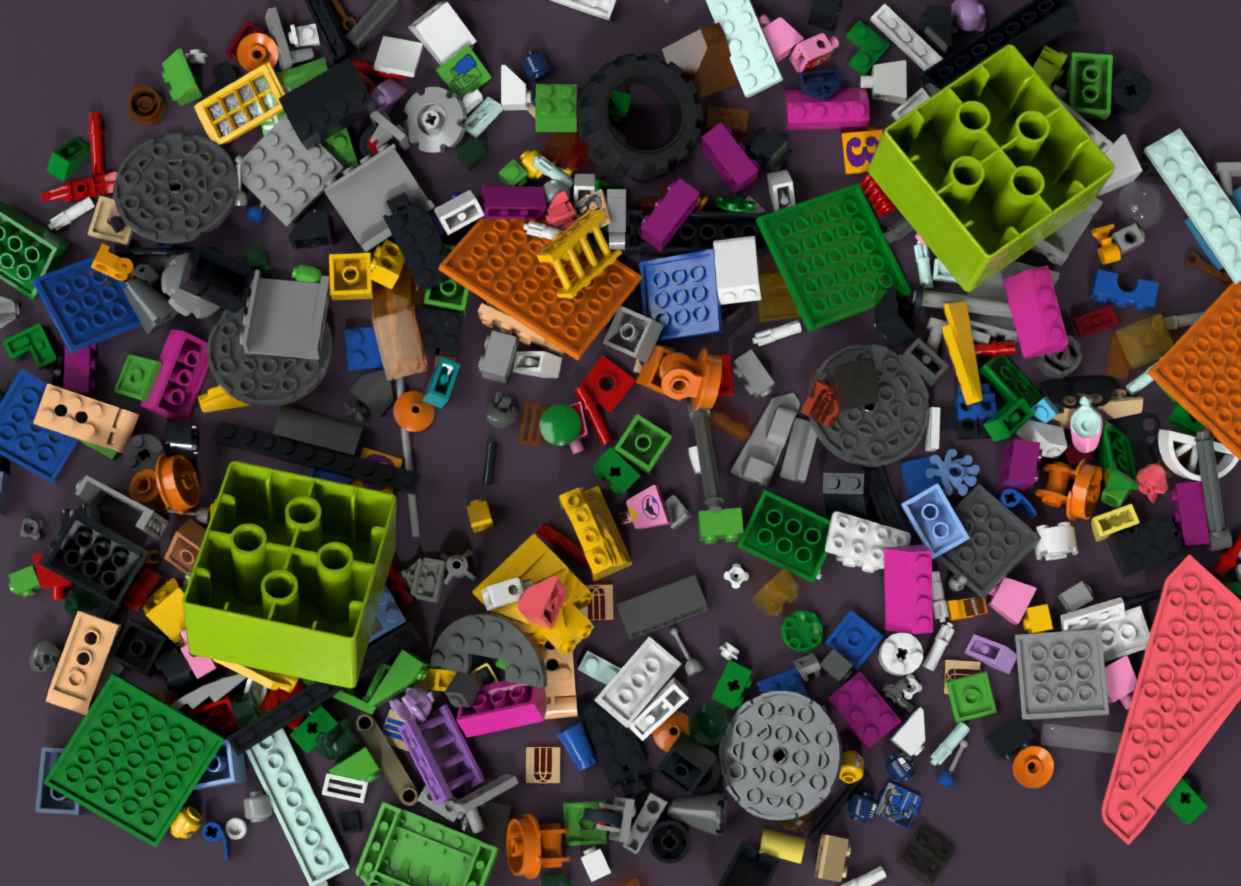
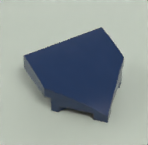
[798,68,842,101]

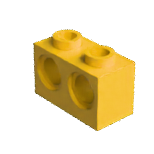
[369,239,405,289]

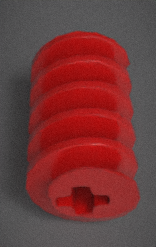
[860,174,897,216]

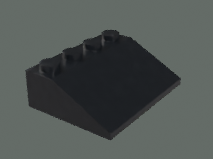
[279,58,379,150]
[38,510,149,607]

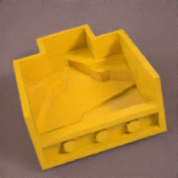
[559,486,632,581]
[472,533,595,657]

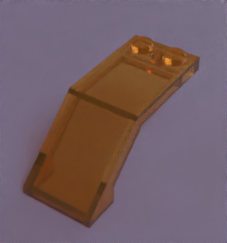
[372,271,428,381]

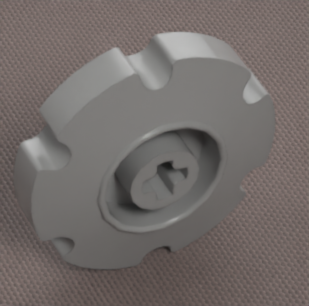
[403,87,467,153]
[161,253,220,318]

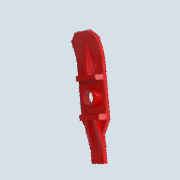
[41,172,117,203]

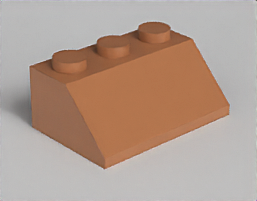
[164,519,206,574]

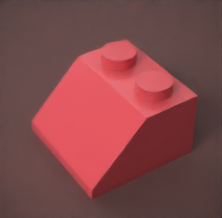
[518,576,568,630]

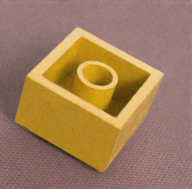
[329,253,374,300]

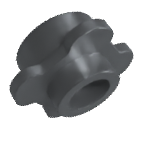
[20,517,44,540]

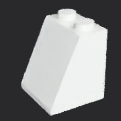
[408,2,477,65]
[1096,134,1143,197]
[713,236,761,305]

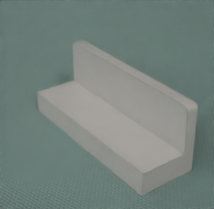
[780,418,817,484]

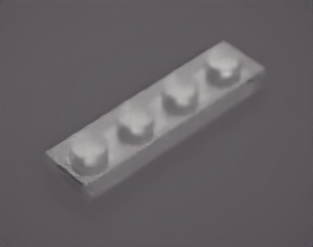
[1040,723,1122,754]

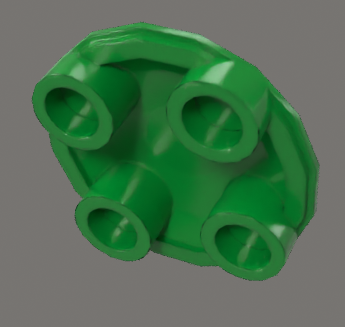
[715,195,756,213]
[539,404,581,447]
[781,610,823,652]

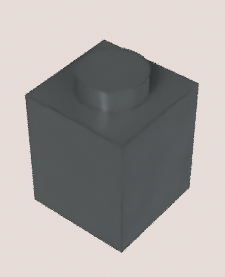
[819,649,853,682]
[445,673,482,708]

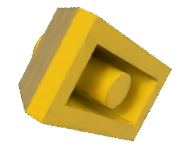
[466,499,494,533]

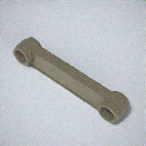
[356,714,420,806]

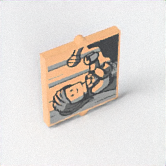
[574,189,612,235]

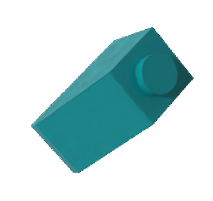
[422,357,461,408]

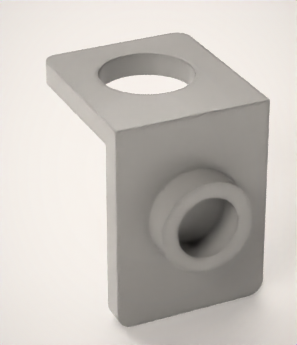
[665,495,692,529]

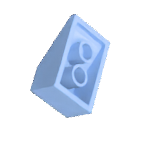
[900,483,969,559]

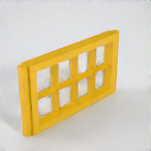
[194,62,286,147]

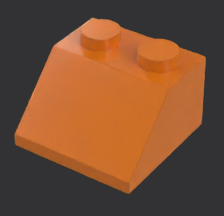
[636,345,681,401]

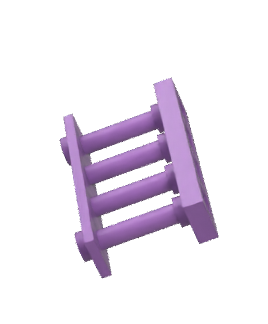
[398,704,485,805]

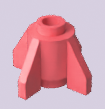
[545,190,578,230]
[1135,464,1168,503]

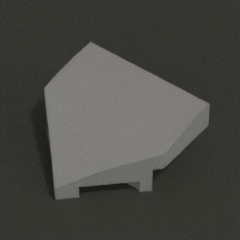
[400,558,447,603]

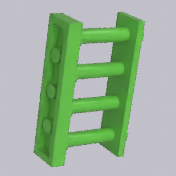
[298,661,392,716]

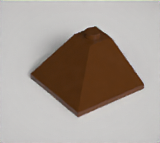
[662,22,740,100]

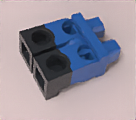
[955,383,997,440]

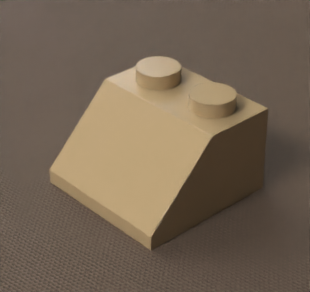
[814,834,851,882]

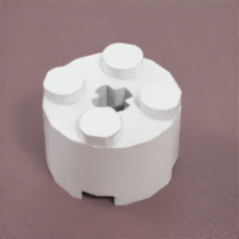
[1034,522,1078,560]
[878,632,923,676]

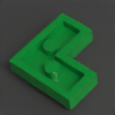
[846,20,890,76]
[2,323,58,370]

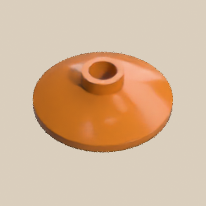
[237,33,278,72]
[393,391,435,432]
[652,711,695,752]
[1012,746,1054,788]

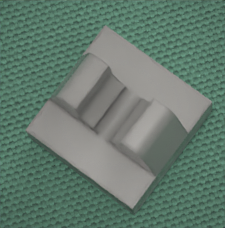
[794,653,821,681]

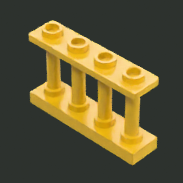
[537,210,622,299]

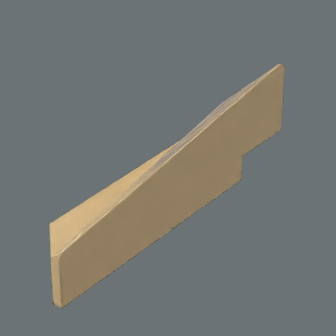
[1046,389,1143,430]

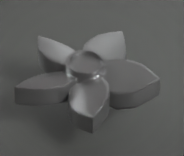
[344,399,368,422]

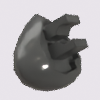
[485,390,520,429]
[29,639,63,673]

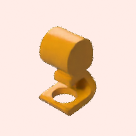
[1091,224,1121,265]

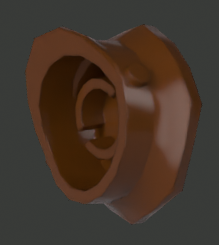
[127,84,167,127]

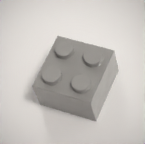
[603,306,664,363]
[478,330,518,384]

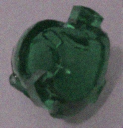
[687,703,728,746]
[314,717,361,763]

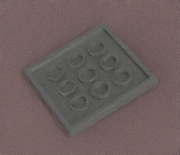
[921,484,1041,599]

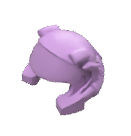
[951,0,986,34]
[389,686,434,725]

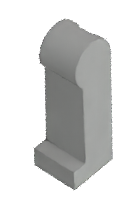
[606,189,626,250]
[622,792,668,854]

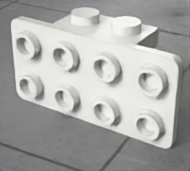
[825,511,911,573]

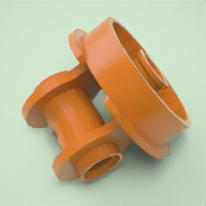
[659,348,722,411]
[129,454,200,515]
[1035,459,1102,521]
[506,814,570,879]

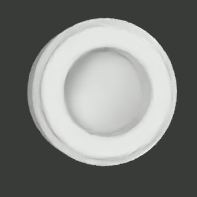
[225,818,248,840]

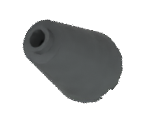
[123,278,179,335]
[668,793,728,836]

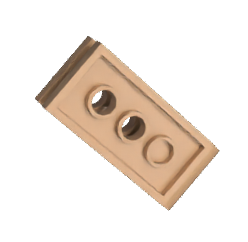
[478,302,565,355]
[33,383,139,454]
[46,611,122,715]
[538,644,578,719]

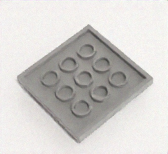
[235,114,346,228]
[1015,629,1109,720]

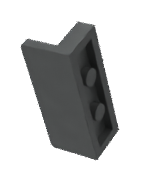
[345,0,401,52]

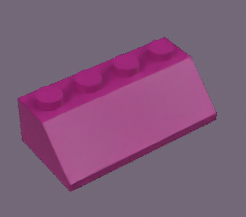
[784,88,870,130]
[1003,266,1069,359]
[140,329,209,418]
[883,544,933,634]
[456,681,547,738]

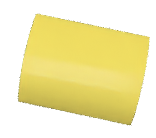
[1091,504,1140,542]
[758,827,805,864]

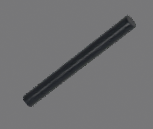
[807,774,867,842]

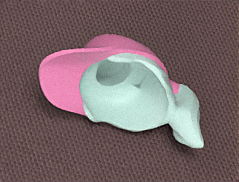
[1070,395,1103,453]

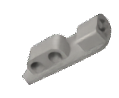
[731,392,800,487]

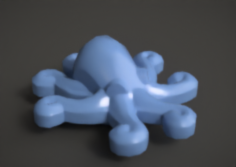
[926,449,980,496]

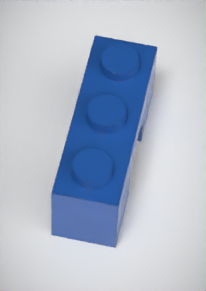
[1089,269,1159,312]

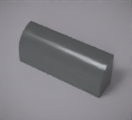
[273,405,365,457]
[616,575,708,640]

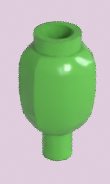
[292,264,329,283]

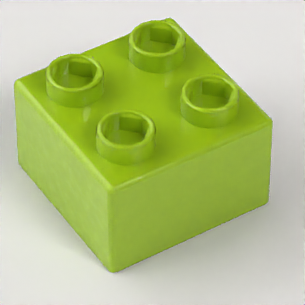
[868,45,1115,292]
[182,461,397,688]

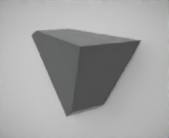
[349,369,394,417]

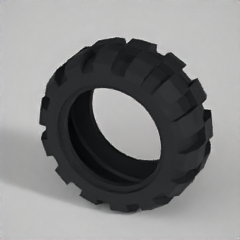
[576,53,704,182]

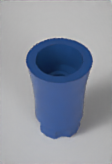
[556,721,598,771]

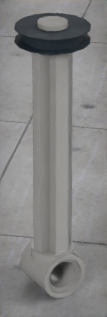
[912,282,1012,318]

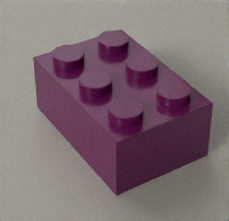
[700,123,759,195]
[641,178,700,251]
[998,438,1043,493]
[825,672,901,749]

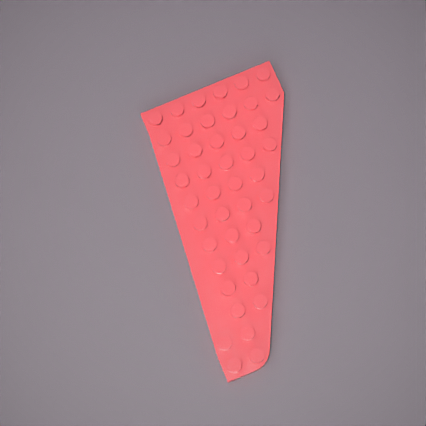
[1101,554,1241,845]

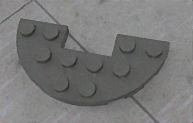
[430,613,547,688]

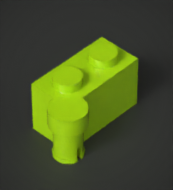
[1033,45,1068,89]

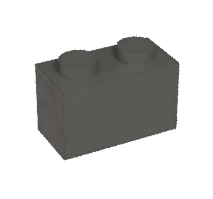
[902,338,949,386]

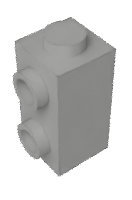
[732,349,775,398]
[417,786,465,822]

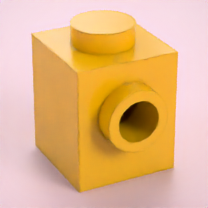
[1022,604,1053,634]

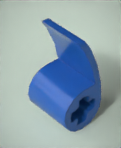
[998,489,1037,519]
[202,822,231,861]

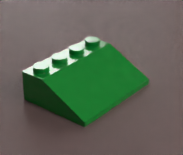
[0,201,69,300]
[737,490,831,583]

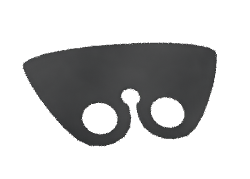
[1038,376,1116,409]
[1113,412,1176,473]

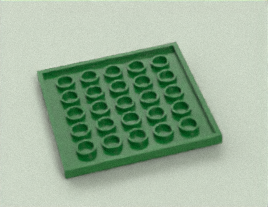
[756,183,911,332]
[43,672,225,848]

